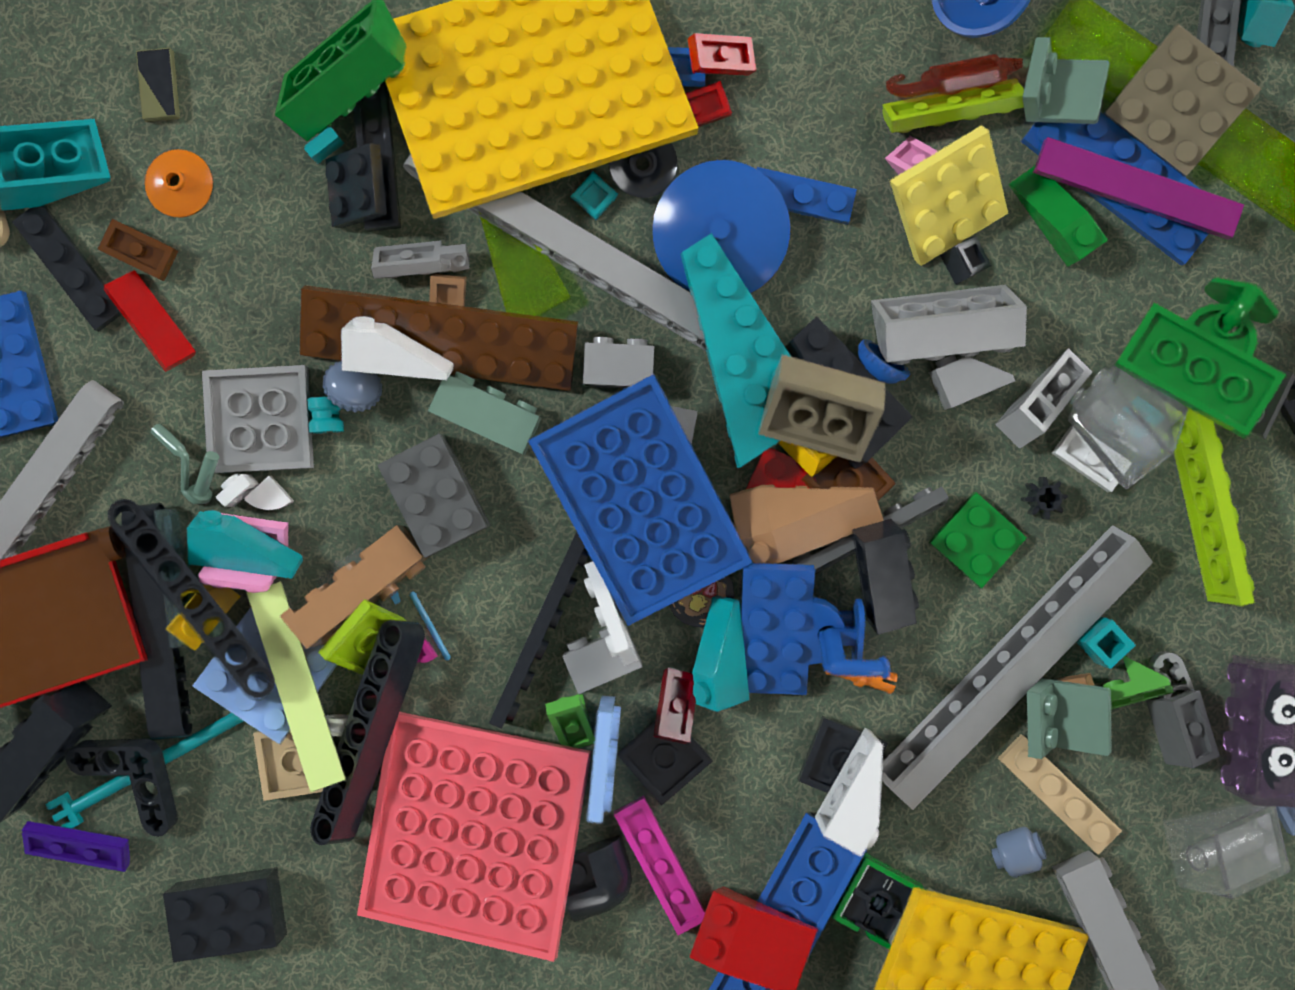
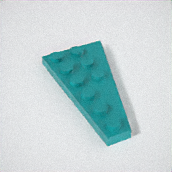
[680,233,791,468]

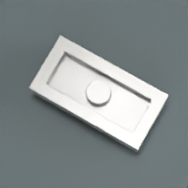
[1052,425,1131,492]

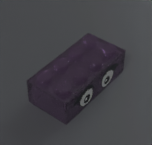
[1221,655,1295,808]

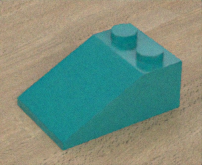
[0,119,111,211]

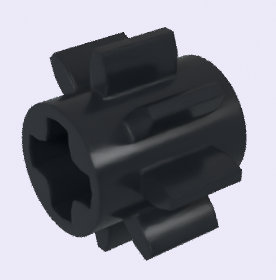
[1021,477,1068,519]

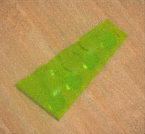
[478,211,571,316]

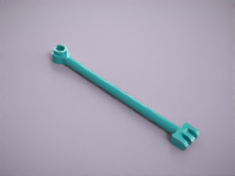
[45,713,243,829]

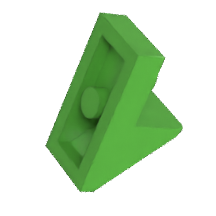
[1103,656,1174,709]
[545,694,596,748]

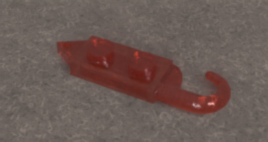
[886,54,1023,98]

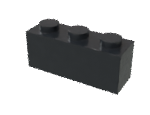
[852,519,919,635]

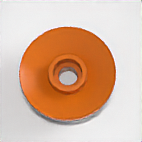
[145,149,213,217]

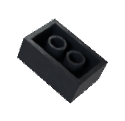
[163,867,287,963]

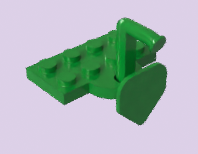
[1114,277,1286,439]

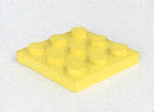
[890,125,1009,266]

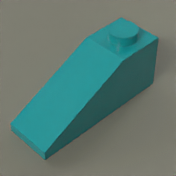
[187,510,303,579]
[692,595,750,712]

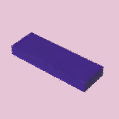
[22,821,130,872]

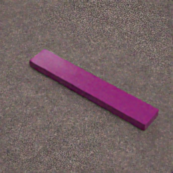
[1033,137,1244,240]

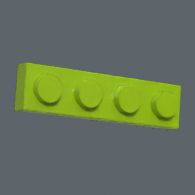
[883,78,1024,133]

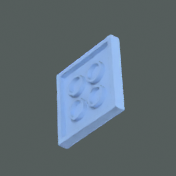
[192,607,337,744]
[588,696,621,823]

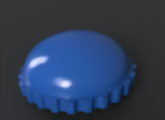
[858,339,910,384]

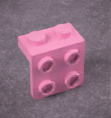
[198,513,288,593]

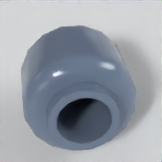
[991,827,1047,878]

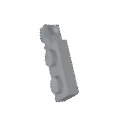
[371,241,470,279]

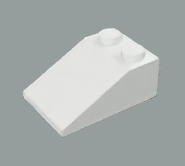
[815,728,883,856]

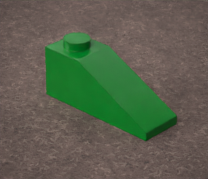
[1008,166,1108,267]

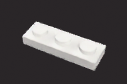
[584,561,638,666]

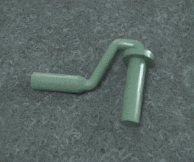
[151,424,219,505]

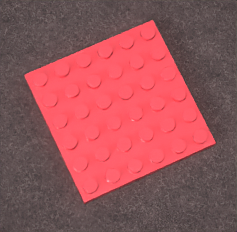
[357,712,592,962]

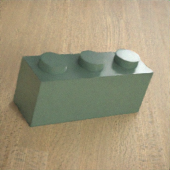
[428,371,542,455]

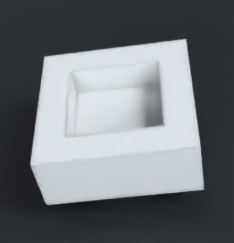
[216,474,259,507]

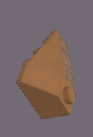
[730,485,884,564]

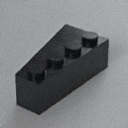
[0,681,112,823]

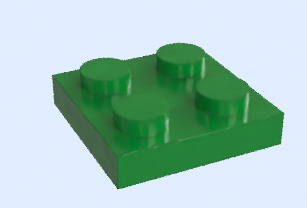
[929,492,1027,588]

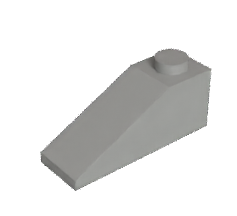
[995,348,1092,449]

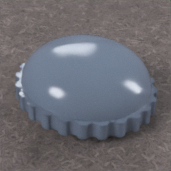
[323,361,382,412]

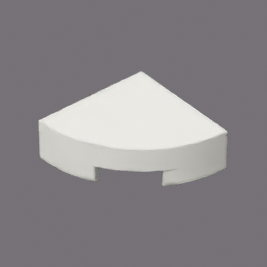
[243,476,294,510]

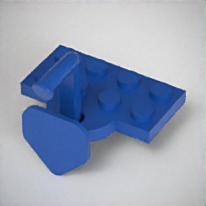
[741,563,890,695]

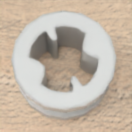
[326,714,349,736]

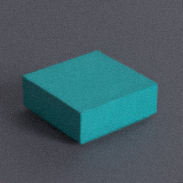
[304,127,344,164]
[570,171,619,221]

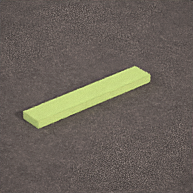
[247,581,346,792]

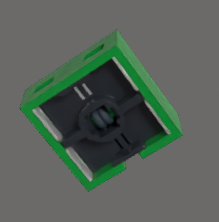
[832,853,926,950]

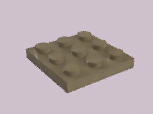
[1103,24,1261,176]

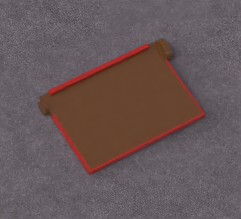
[0,526,148,708]

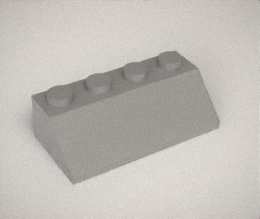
[871,285,1027,365]

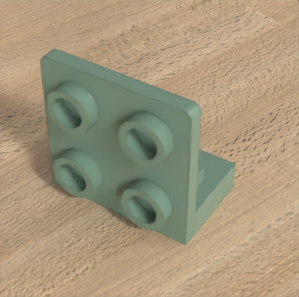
[1023,37,1109,124]
[1027,678,1112,759]

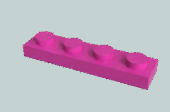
[614,796,706,936]

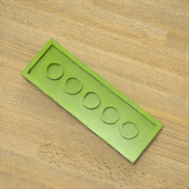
[1163,400,1255,606]

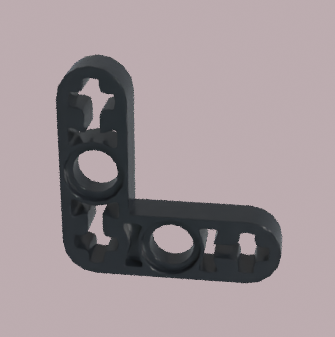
[65,739,178,837]

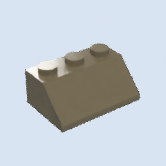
[758,355,885,462]

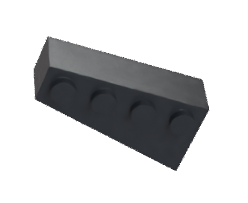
[785,316,913,469]

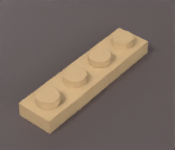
[998,734,1122,855]

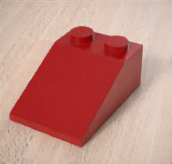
[689,886,818,990]

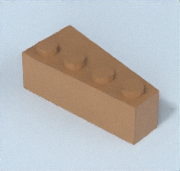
[280,525,429,649]

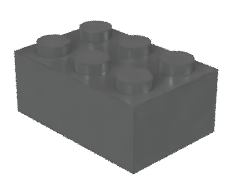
[377,433,491,558]

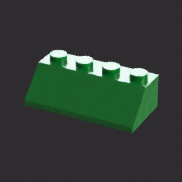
[274,0,406,142]

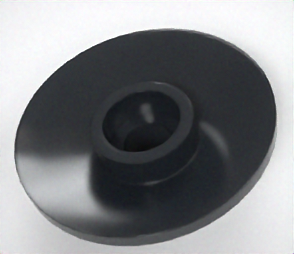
[609,143,677,198]

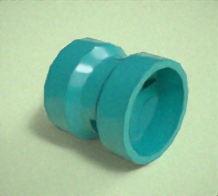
[307,397,344,433]

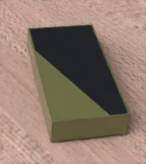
[136,48,180,122]

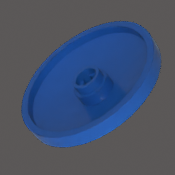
[653,160,790,294]

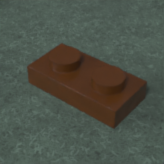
[98,219,179,281]

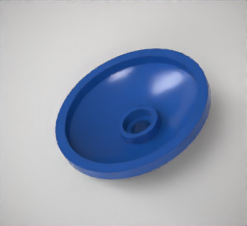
[932,0,1030,38]

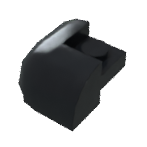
[566,834,632,922]

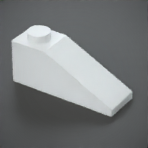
[342,317,453,380]

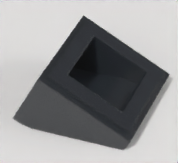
[940,236,992,285]

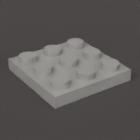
[202,365,314,474]

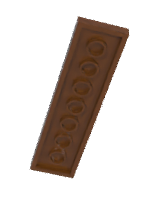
[300,285,578,391]

